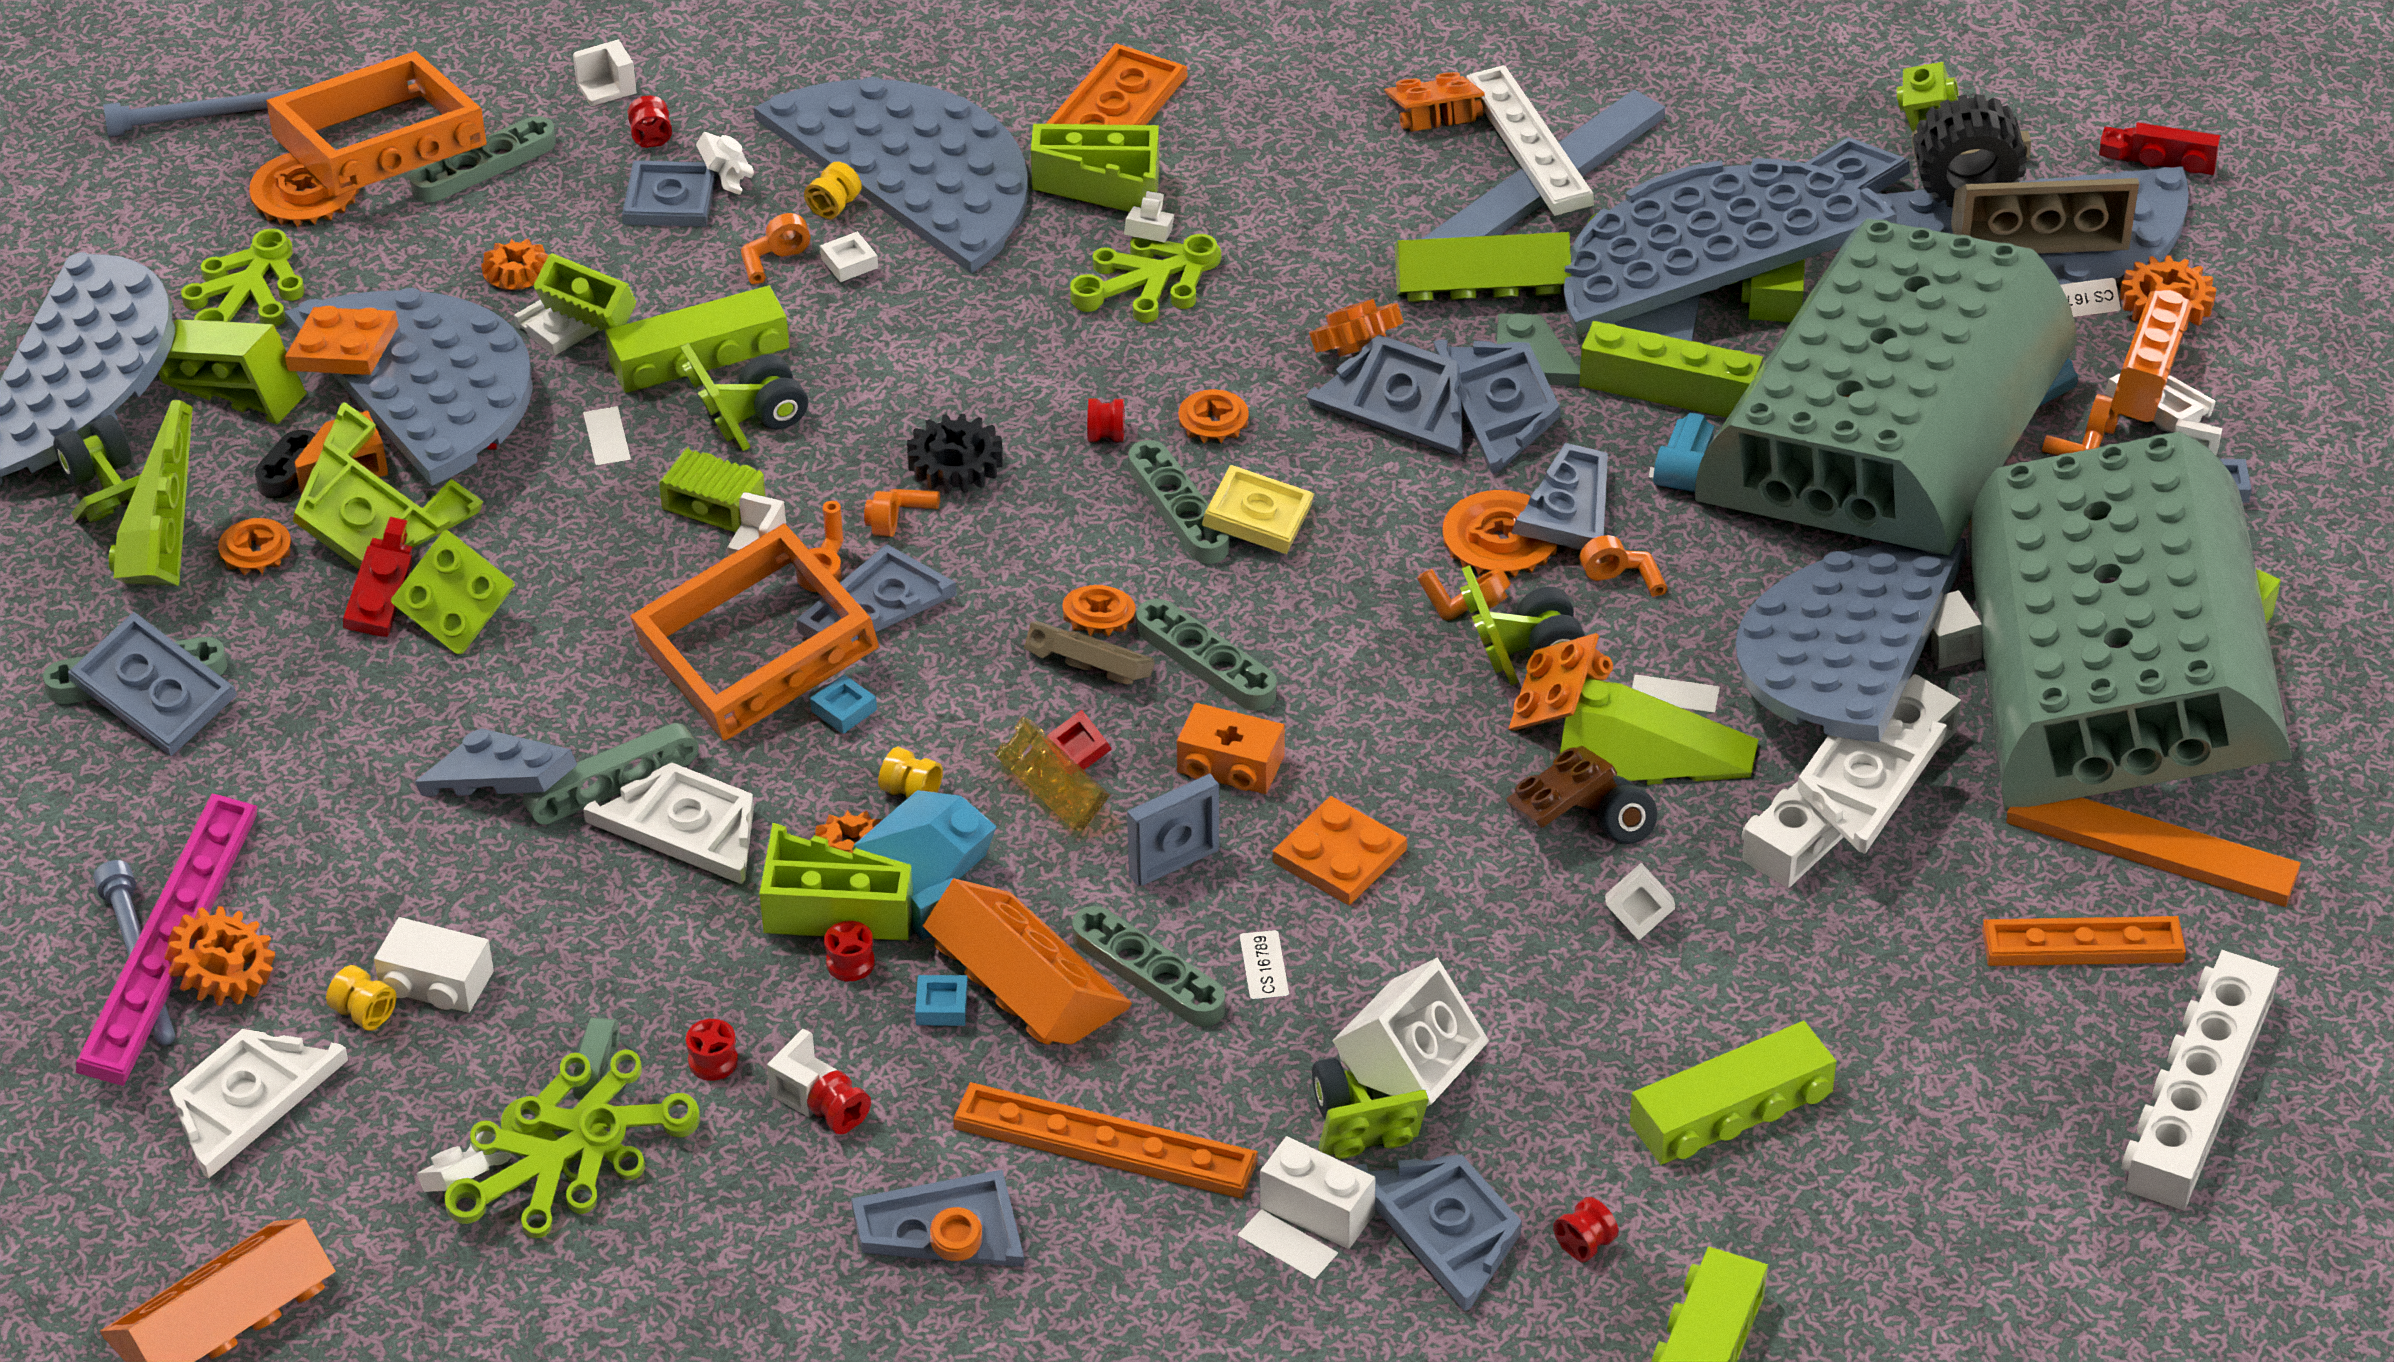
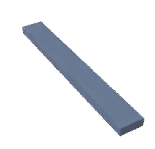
[1422,90,1665,239]

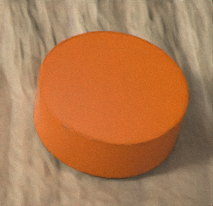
[930,1207,982,1261]

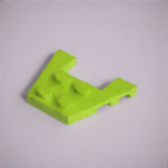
[293,402,483,569]

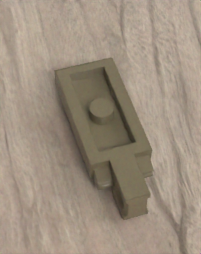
[1024,621,1155,684]

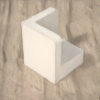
[573,39,637,106]
[727,492,786,558]
[1931,590,1982,669]
[1605,863,1675,940]
[767,1029,837,1118]

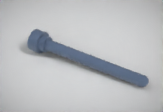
[103,89,298,137]
[93,860,175,1046]

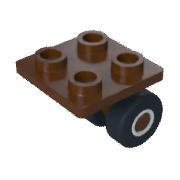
[1506,746,1658,844]

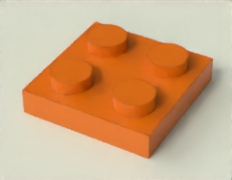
[285,306,399,375]
[1272,796,1407,906]

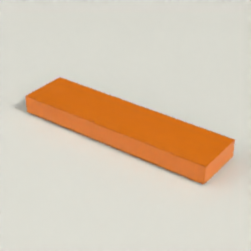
[1982,916,2186,966]

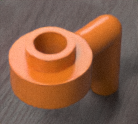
[741,213,811,284]
[2042,394,2120,456]
[864,489,940,537]
[795,501,843,592]
[1579,535,1668,597]
[1417,568,1511,621]

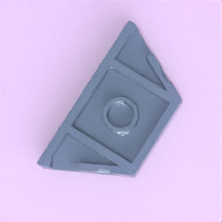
[1306,334,1463,457]
[1433,340,1561,474]
[1354,1154,1522,1311]

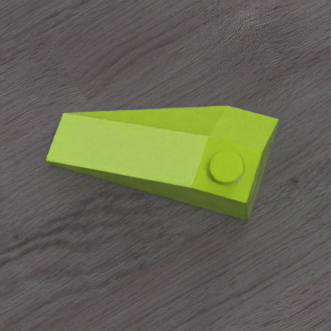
[109,400,193,586]
[1560,678,1759,785]

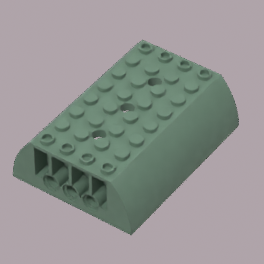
[1695,218,2077,556]
[1968,431,2292,811]

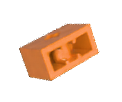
[1177,702,1285,794]

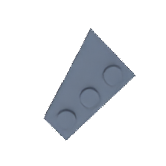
[1511,443,1608,550]
[797,544,957,642]
[415,728,577,797]
[851,1170,1024,1267]

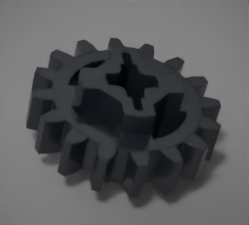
[907,414,1003,494]

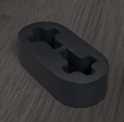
[255,429,316,499]

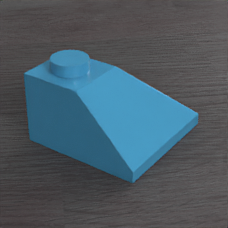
[852,790,997,895]

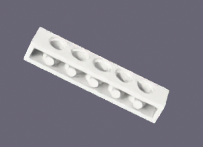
[1742,674,1961,888]
[2121,950,2279,1211]

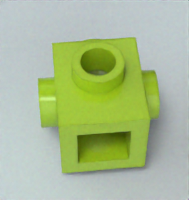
[1896,62,1959,132]

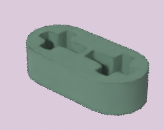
[573,1017,620,1100]

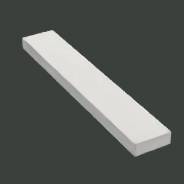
[1467,65,1594,216]

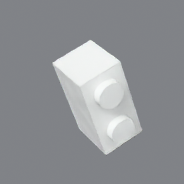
[374,917,494,1013]
[1260,1136,1375,1249]

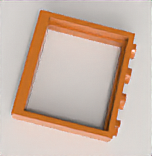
[266,51,487,196]
[630,523,879,741]

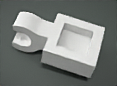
[696,132,754,195]
[416,1126,511,1192]

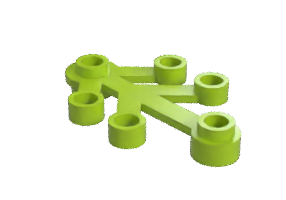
[181,228,305,327]
[1070,234,1222,323]
[501,1049,700,1182]
[445,1096,626,1238]

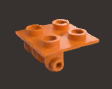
[1384,72,1485,132]
[1508,633,1613,731]

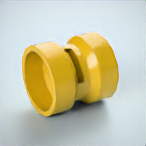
[804,162,862,219]
[878,746,943,799]
[326,965,397,1031]

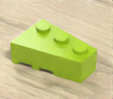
[1031,124,1159,212]
[158,319,307,425]
[759,823,913,941]

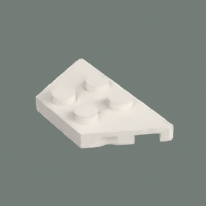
[1797,720,1947,854]
[583,762,754,884]
[169,1029,348,1178]

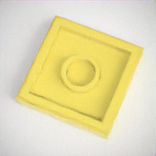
[1202,465,1314,554]

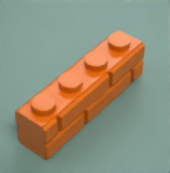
[2110,290,2192,422]

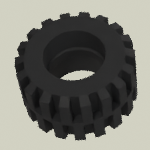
[1913,94,2027,208]

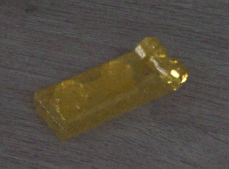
[994,716,1110,832]

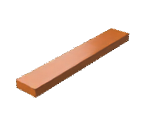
[2006,797,2301,907]
[953,1082,1258,1199]

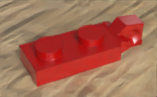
[2099,122,2221,175]
[343,517,413,637]

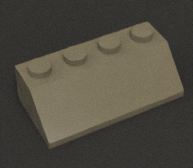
[1951,178,2139,253]

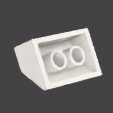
[1333,957,1489,1106]

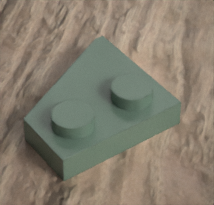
[1497,313,1580,386]

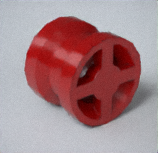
[627,95,672,148]
[1087,398,1125,442]
[824,920,875,982]
[685,1018,738,1081]
[807,1070,871,1135]
[1553,1197,1619,1262]

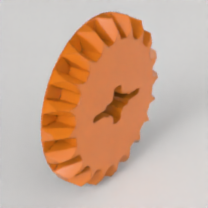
[249,153,359,227]
[1442,490,1558,578]

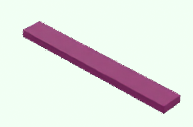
[76,793,257,1086]

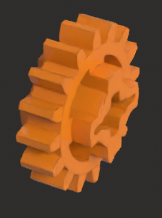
[2120,255,2216,331]
[1309,299,1404,357]
[164,906,275,1006]

